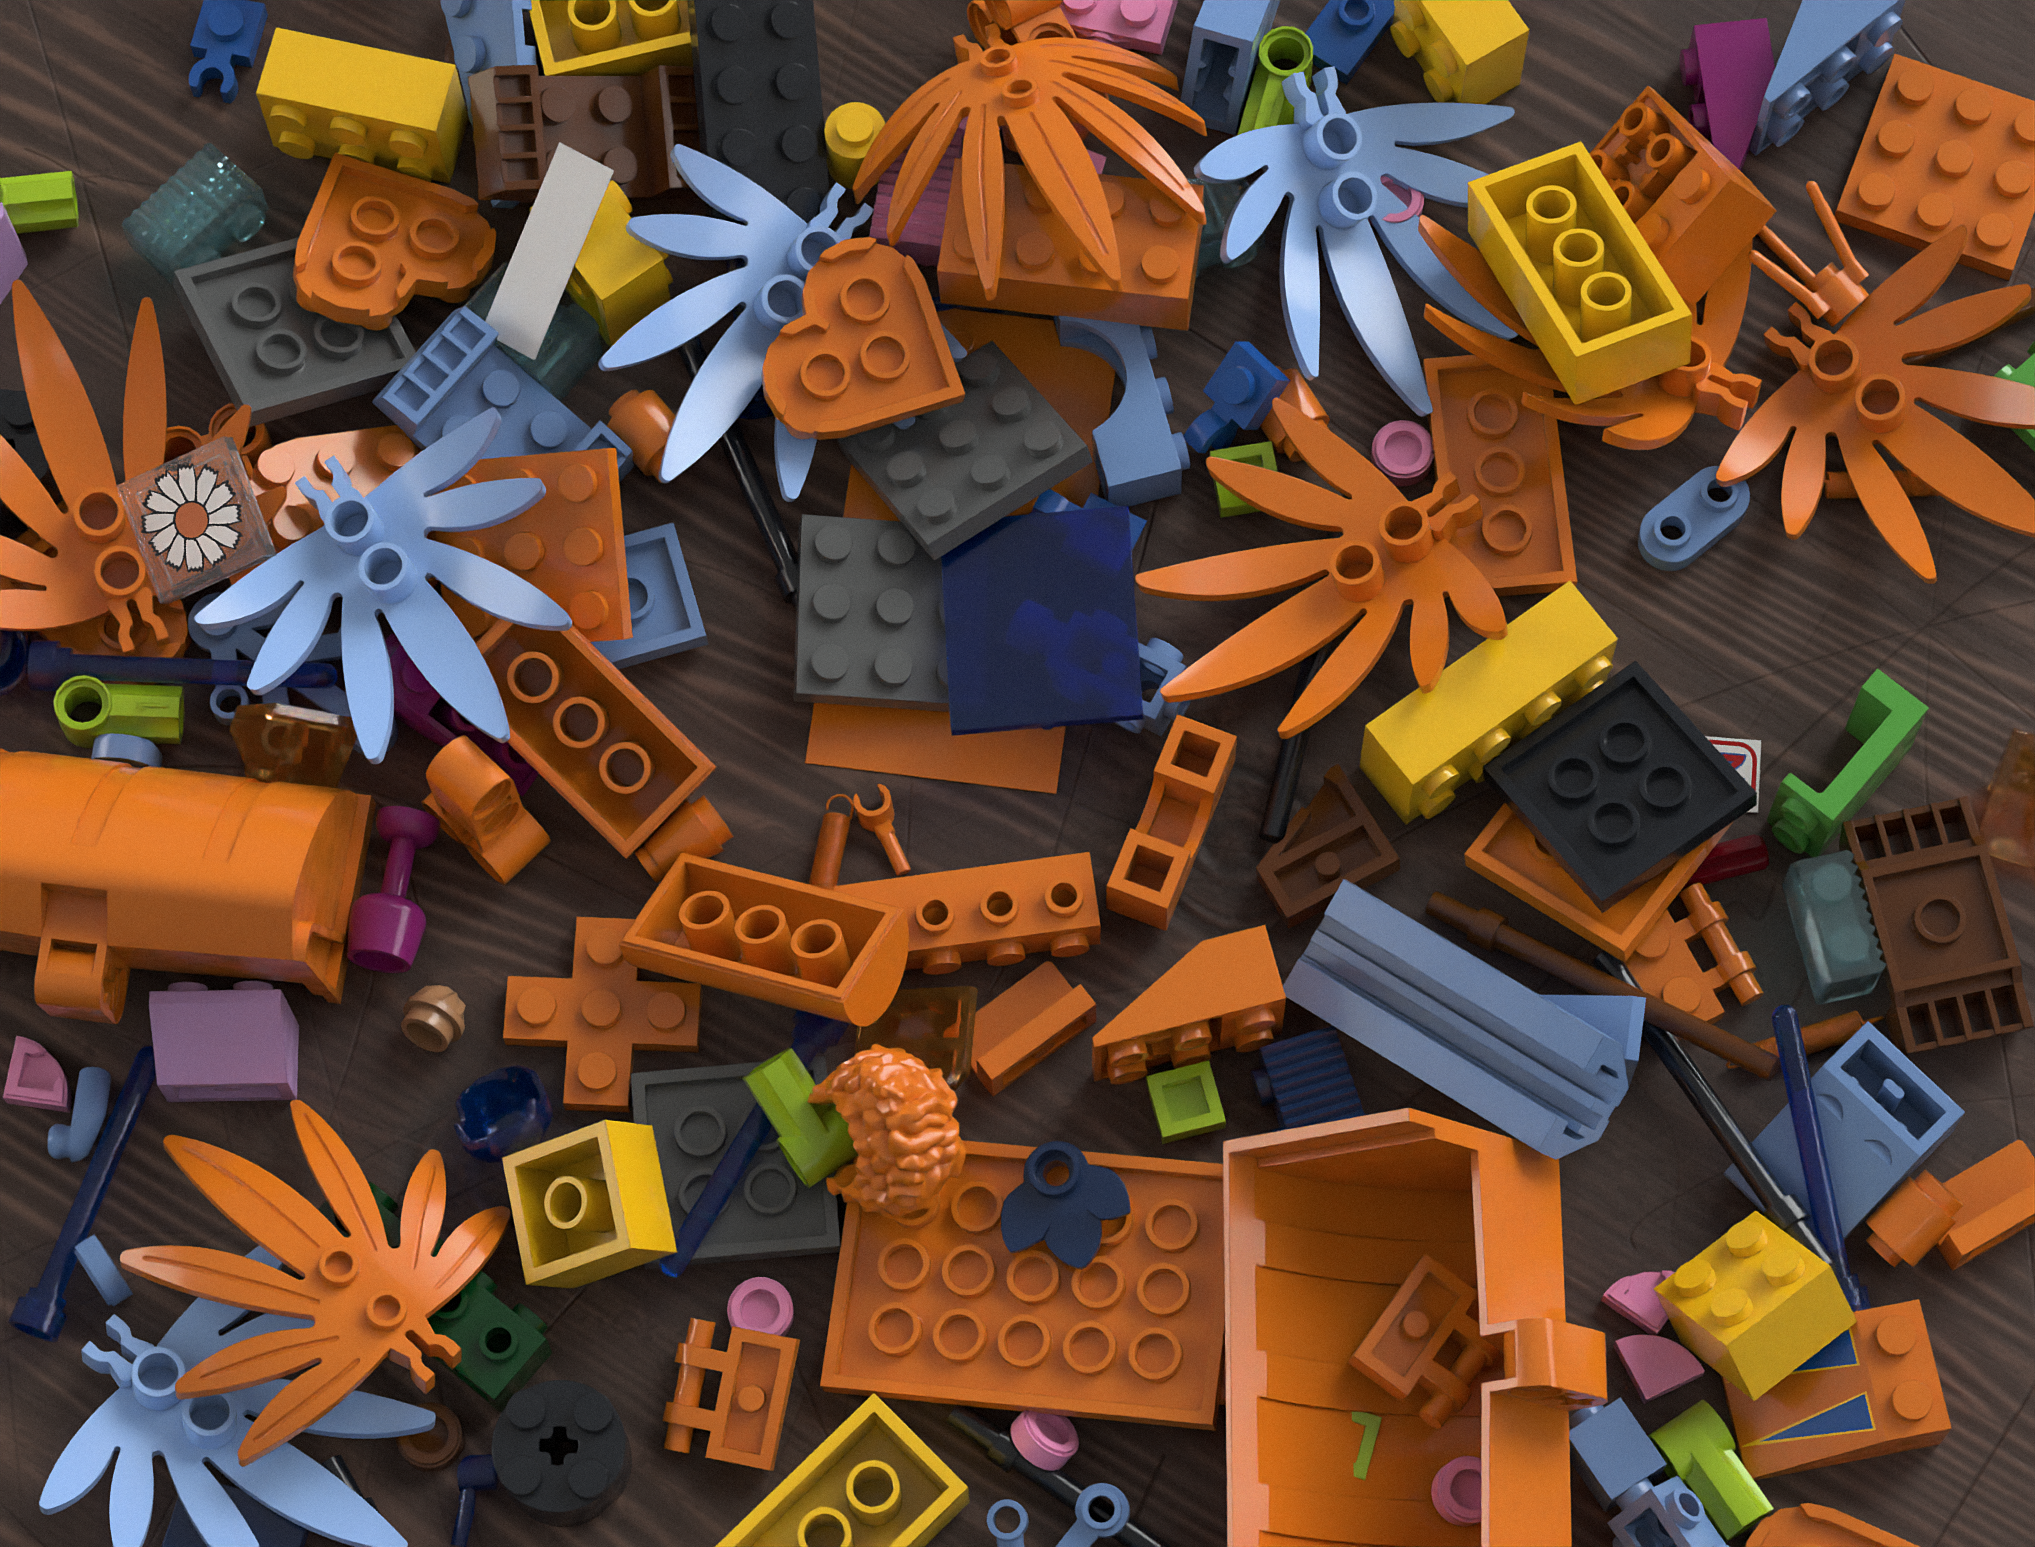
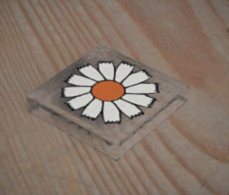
[116,437,277,604]

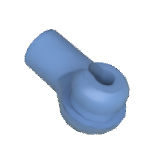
[48,1067,111,1163]

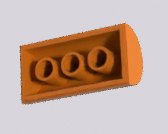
[476,619,717,859]
[618,852,909,1026]

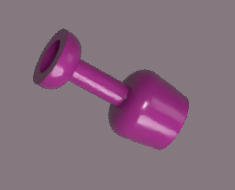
[347,806,441,973]

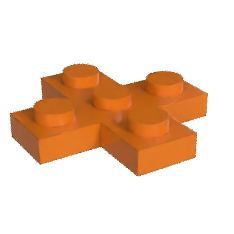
[503,917,703,1113]

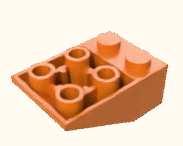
[1589,86,1777,305]
[1092,925,1286,1084]

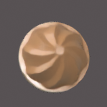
[401,985,466,1052]

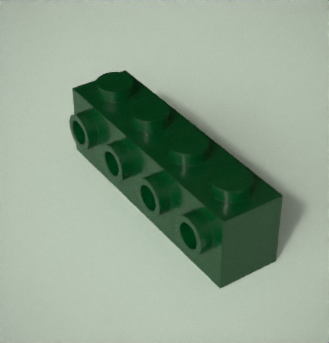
[318,1182,553,1413]

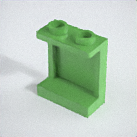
[1767,668,1929,860]

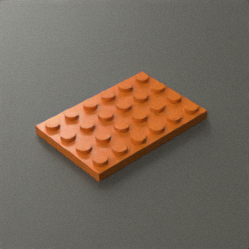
[820,1140,1225,1431]

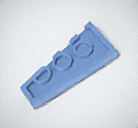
[440,0,537,209]

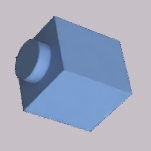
[1569,1397,1667,1513]

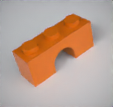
[1106,714,1237,931]

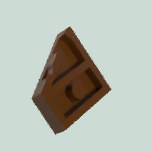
[1256,764,1400,929]

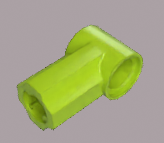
[1238,26,1313,135]
[0,171,79,233]
[53,675,185,748]
[742,1047,858,1188]
[1647,1400,1774,1543]

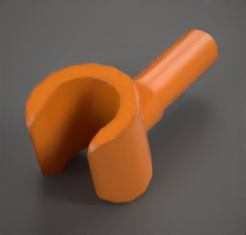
[853,784,911,876]

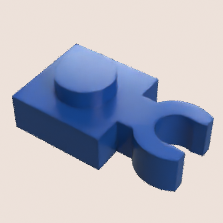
[189,0,268,104]

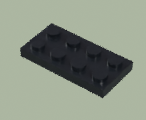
[687,0,833,230]

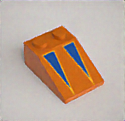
[1720,1299,1952,1480]

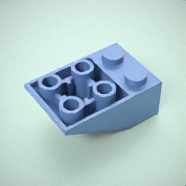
[1749,0,1905,156]
[1723,1021,1965,1254]

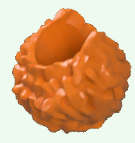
[807,1044,966,1219]

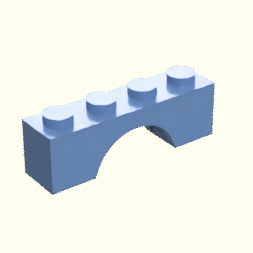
[1052,316,1190,508]

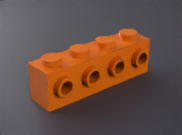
[833,852,1101,975]

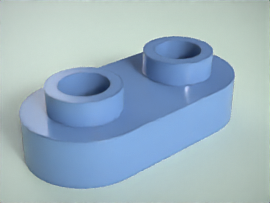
[1638,466,1750,571]

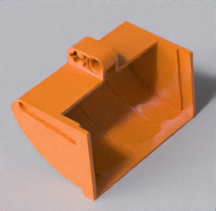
[0,748,376,1024]
[1223,1108,1608,1547]

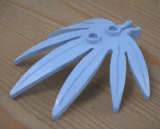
[1194,66,1518,417]
[598,144,967,502]
[194,407,572,764]
[39,1246,436,1547]

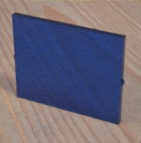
[941,506,1144,736]

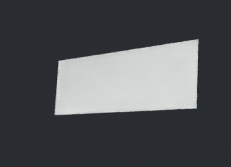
[485,142,614,360]

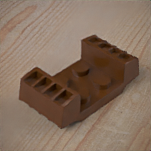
[468,65,700,203]
[1838,796,2034,1056]

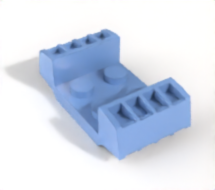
[372,306,634,483]

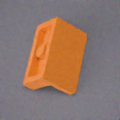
[949,961,1096,1097]
[1936,1140,2035,1271]

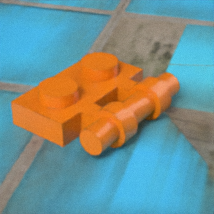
[1625,883,1764,1040]
[1348,1253,1501,1429]
[662,1318,800,1471]

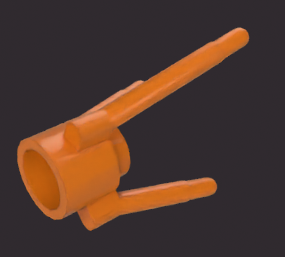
[1748,181,1869,327]

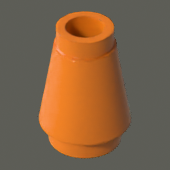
[635,795,734,883]

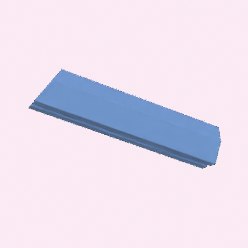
[1283,879,1629,1160]

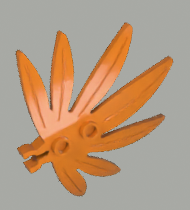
[853,23,1207,302]
[1418,215,1762,450]
[1716,224,2035,584]
[0,279,287,658]
[1135,397,1508,739]
[120,1100,511,1467]

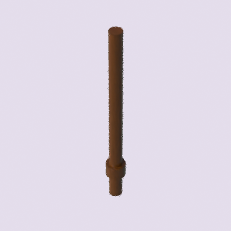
[1425,891,1781,1081]

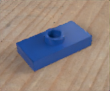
[1305,0,1395,85]

